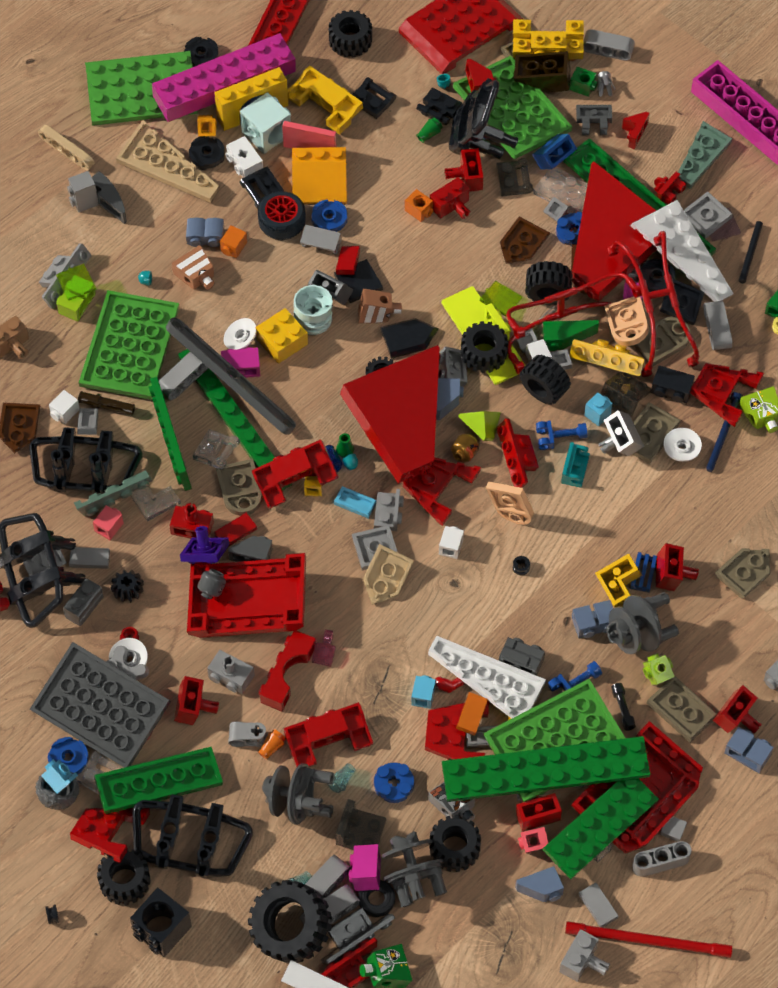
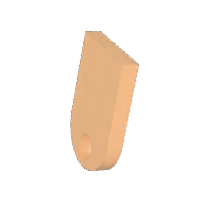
[604,297,649,346]
[486,482,534,525]

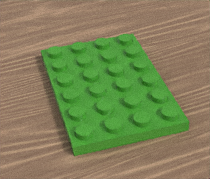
[85,51,198,126]
[453,56,572,159]
[79,290,179,400]
[484,679,625,802]

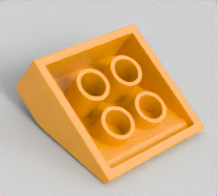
[292,147,347,205]

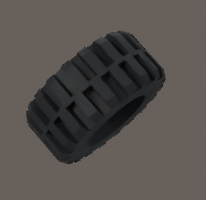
[248,880,332,963]

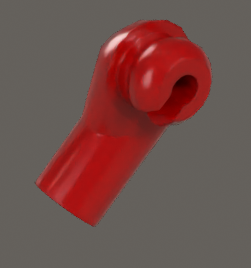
[435,676,465,693]

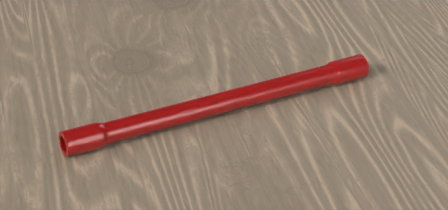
[565,921,732,958]

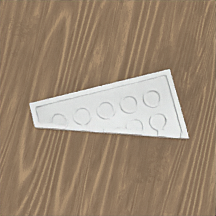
[630,200,734,302]
[428,636,546,719]

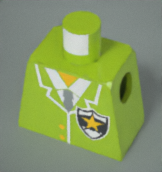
[739,386,778,433]

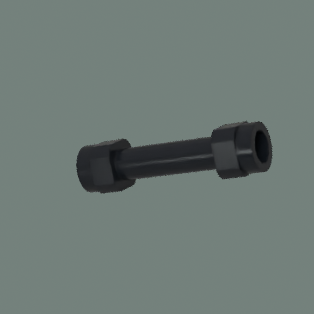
[611,683,636,731]

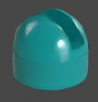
[436,74,451,89]
[138,271,152,285]
[342,454,358,470]

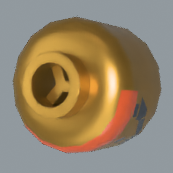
[451,434,479,462]

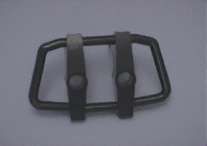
[449,78,518,159]
[29,427,143,494]
[0,513,86,628]
[133,794,253,878]

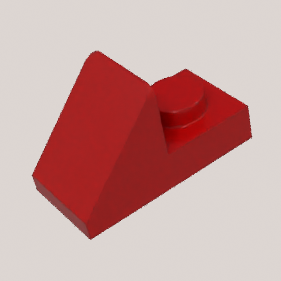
[622,111,650,149]

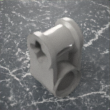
[228,721,267,747]

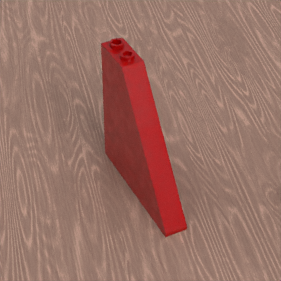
[572,161,657,302]
[340,345,440,484]

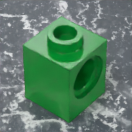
[569,67,598,97]

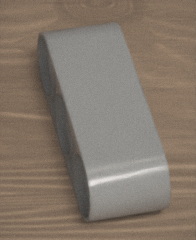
[583,29,635,61]
[703,301,732,350]
[159,352,208,400]
[632,841,692,877]
[305,855,351,899]
[300,885,360,924]

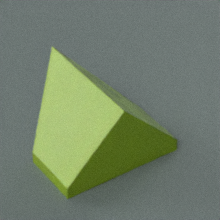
[458,411,501,441]

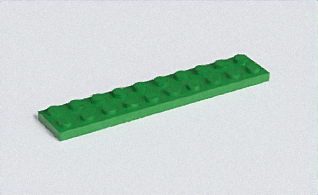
[563,138,716,256]
[442,736,650,802]

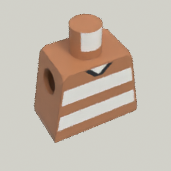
[172,245,215,290]
[358,289,402,323]

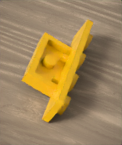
[569,339,645,376]

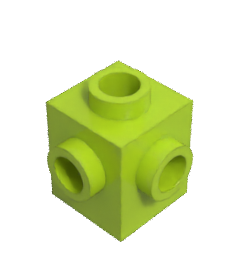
[643,653,675,685]

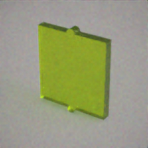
[56,264,97,301]
[480,280,522,317]

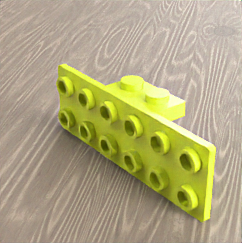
[441,286,526,385]

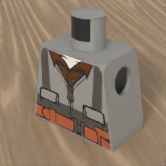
[428,782,475,822]

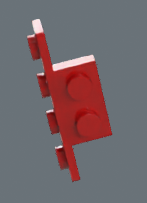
[497,418,539,488]
[321,937,377,988]

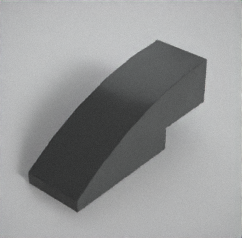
[92,171,127,224]

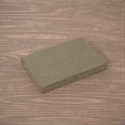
[633,402,681,464]
[646,677,717,742]

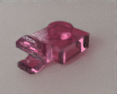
[312,629,336,667]

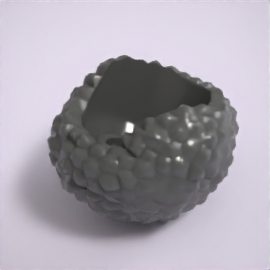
[35,772,80,810]

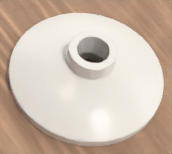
[223,318,257,350]
[663,428,702,462]
[109,638,148,667]

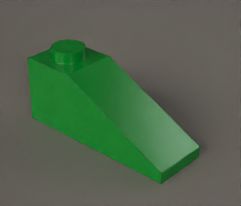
[542,320,599,351]

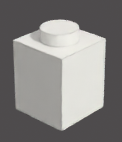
[525,339,552,362]
[49,390,79,424]
[439,526,464,559]

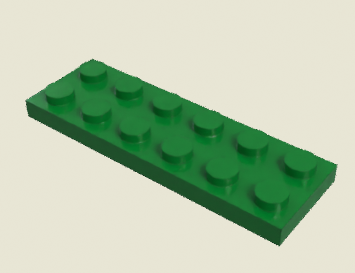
[149,377,192,491]
[94,746,223,814]
[542,779,659,879]

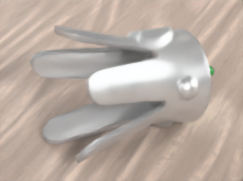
[597,71,615,97]

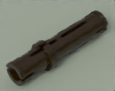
[78,391,135,416]

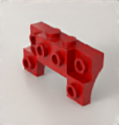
[251,439,339,509]
[284,702,373,768]

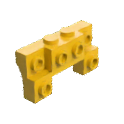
[513,19,584,59]
[288,65,363,135]

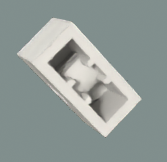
[225,136,263,178]

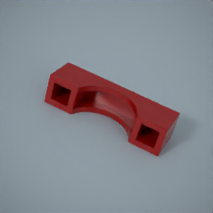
[259,631,316,712]

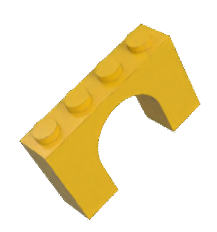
[214,67,289,131]

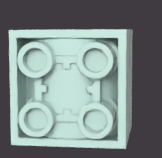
[240,92,291,154]

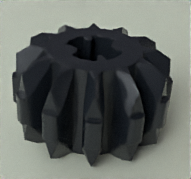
[111,569,144,603]

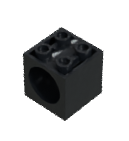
[130,887,192,957]

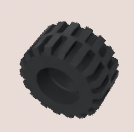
[328,10,372,58]
[525,261,573,305]
[461,321,508,373]
[520,355,571,405]
[429,815,481,872]
[97,848,151,905]

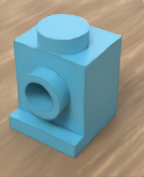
[41,759,78,794]

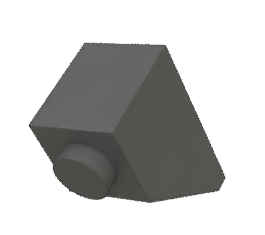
[228,536,273,562]

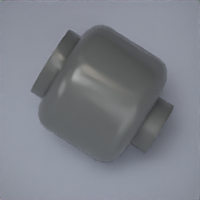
[197,569,226,599]

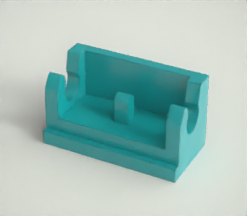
[561,442,590,488]

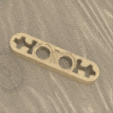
[38,125,95,171]

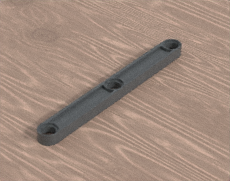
[166,317,296,435]

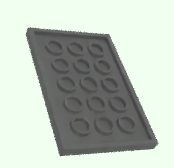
[30,642,171,768]

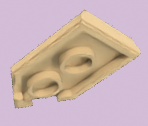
[363,544,414,605]

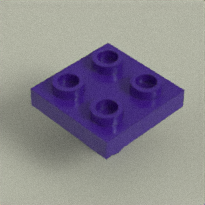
[180,526,230,564]

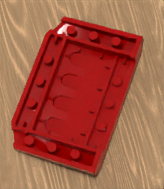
[571,721,703,854]

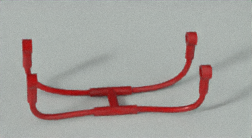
[607,231,700,377]
[506,272,642,374]

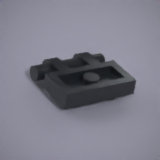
[416,87,462,125]

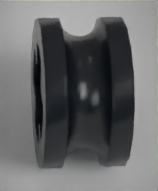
[513,556,530,575]
[45,904,59,924]

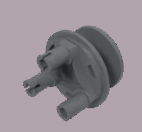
[607,592,679,654]
[262,763,334,825]
[382,831,447,908]

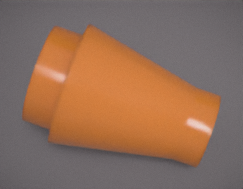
[258,729,286,760]

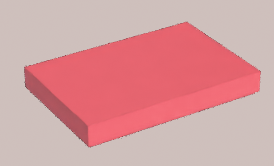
[282,121,337,149]

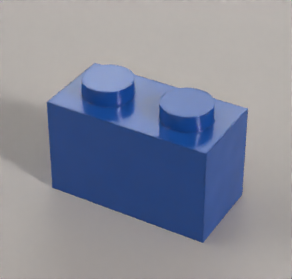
[532,134,577,169]

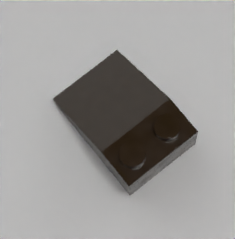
[514,51,571,92]

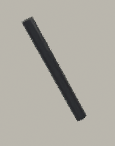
[738,221,763,284]

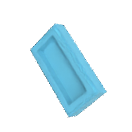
[334,486,377,519]

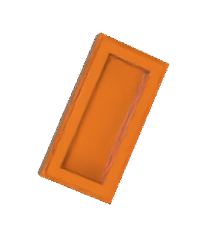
[456,692,488,736]

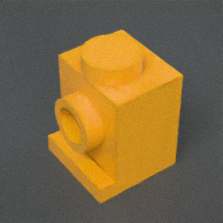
[197,115,217,136]

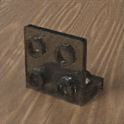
[600,371,652,417]
[335,799,386,850]

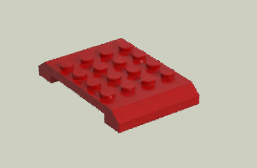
[399,0,523,74]
[187,553,306,638]

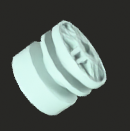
[293,285,333,335]

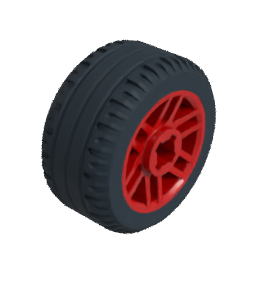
[258,191,306,240]

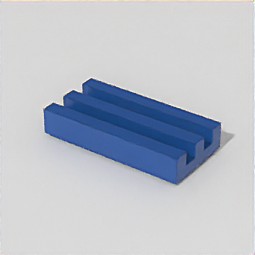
[630,552,657,592]

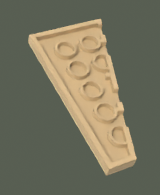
[116,120,219,203]

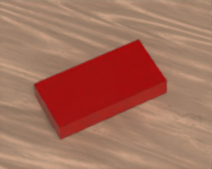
[336,246,360,275]
[214,512,257,547]

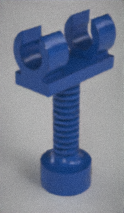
[536,420,588,450]
[548,661,602,691]

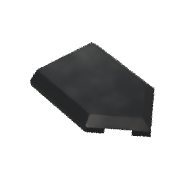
[380,318,439,359]

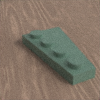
[678,121,732,189]
[74,470,153,517]

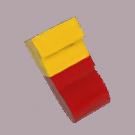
[304,473,322,496]

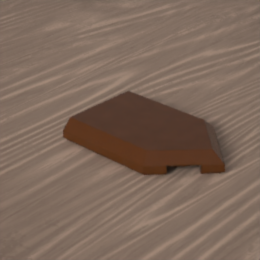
[500,216,550,264]
[0,402,41,454]

